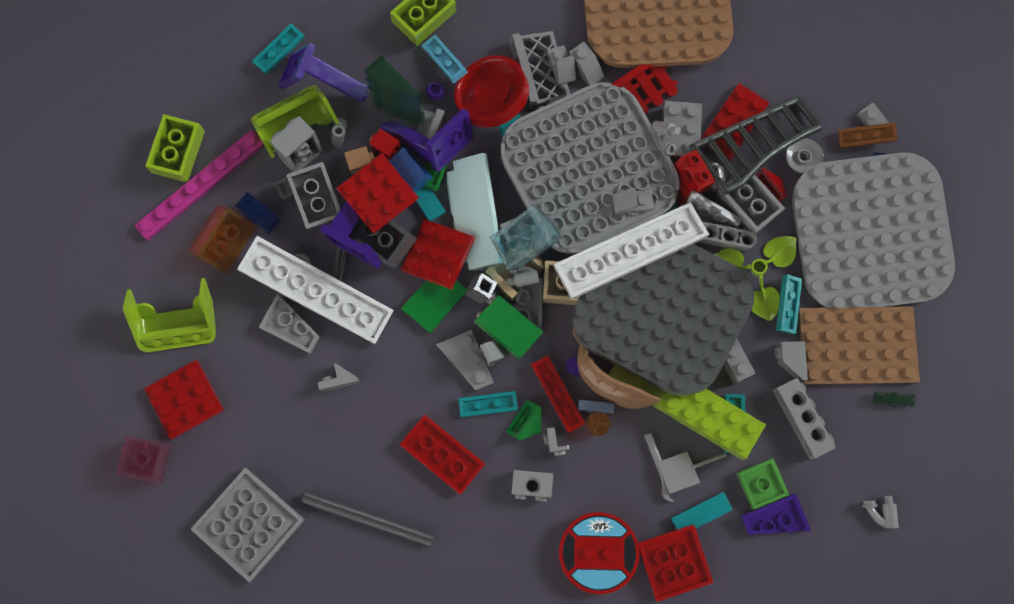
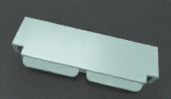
[446,153,504,271]

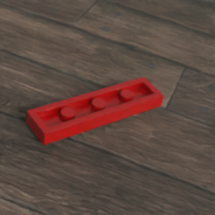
[531,356,585,433]

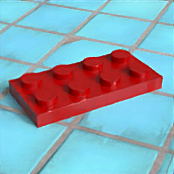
[701,83,770,162]
[400,414,485,495]

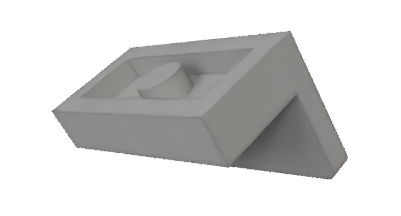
[416,109,445,139]

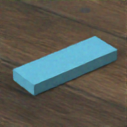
[421,34,468,84]

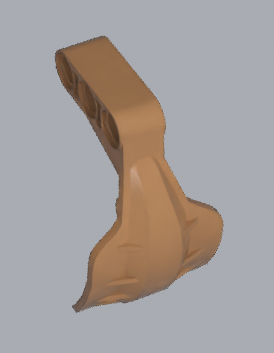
[572,326,661,409]

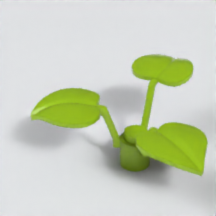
[714,236,797,321]

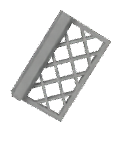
[509,31,570,109]

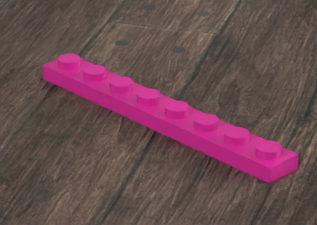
[134,130,265,241]

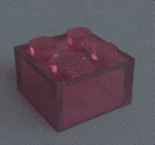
[116,435,172,484]

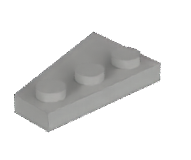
[685,190,741,228]
[259,294,320,354]
[436,330,494,391]

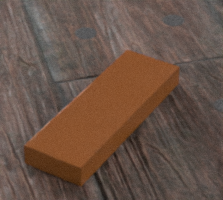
[837,122,898,149]

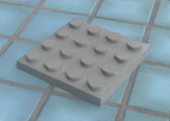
[191,468,305,583]

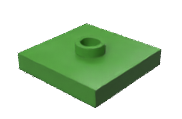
[736,458,789,510]

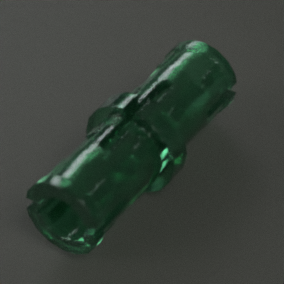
[873,392,916,407]

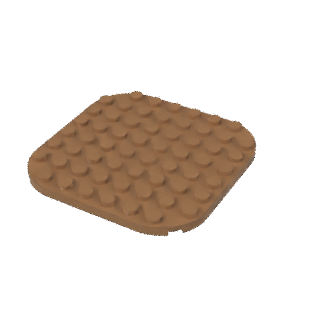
[584,0,734,68]

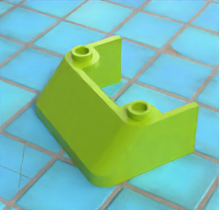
[251,85,339,158]
[123,278,216,352]

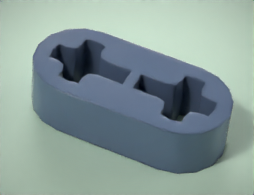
[578,400,615,414]

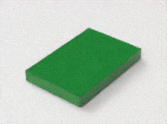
[401,280,467,334]
[474,295,543,360]

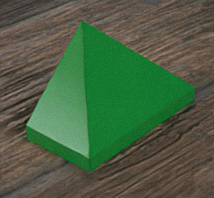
[506,400,541,440]

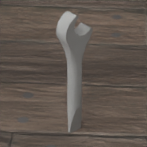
[644,433,674,502]

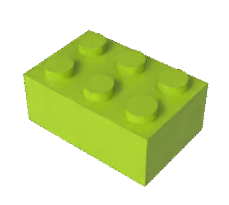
[390,0,456,46]
[145,114,205,183]

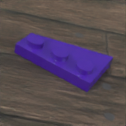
[740,493,811,535]

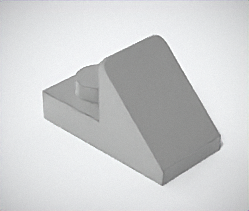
[546,46,576,86]
[613,187,654,214]
[480,340,509,368]
[318,363,360,392]

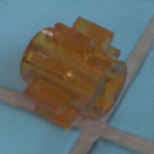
[585,412,611,436]

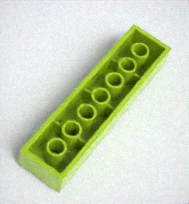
[609,365,766,461]

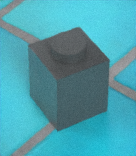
[465,273,497,304]

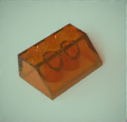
[187,204,256,275]

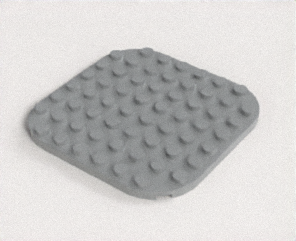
[501,83,679,254]
[792,153,955,309]

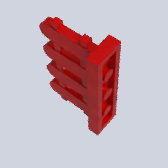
[611,64,678,115]

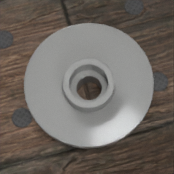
[786,138,823,174]

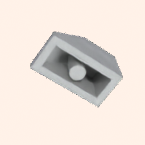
[568,42,605,86]
[775,341,808,382]

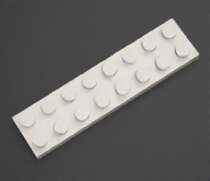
[554,202,709,300]
[237,236,394,344]

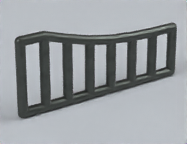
[690,96,822,195]

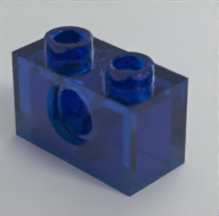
[235,192,280,234]

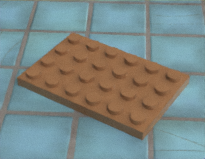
[798,307,920,385]

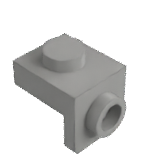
[543,427,570,456]

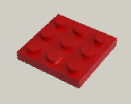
[337,153,419,234]
[401,219,475,290]
[144,360,225,440]
[638,524,714,602]

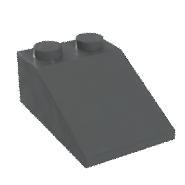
[348,219,417,269]

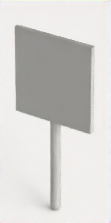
[657,451,727,494]

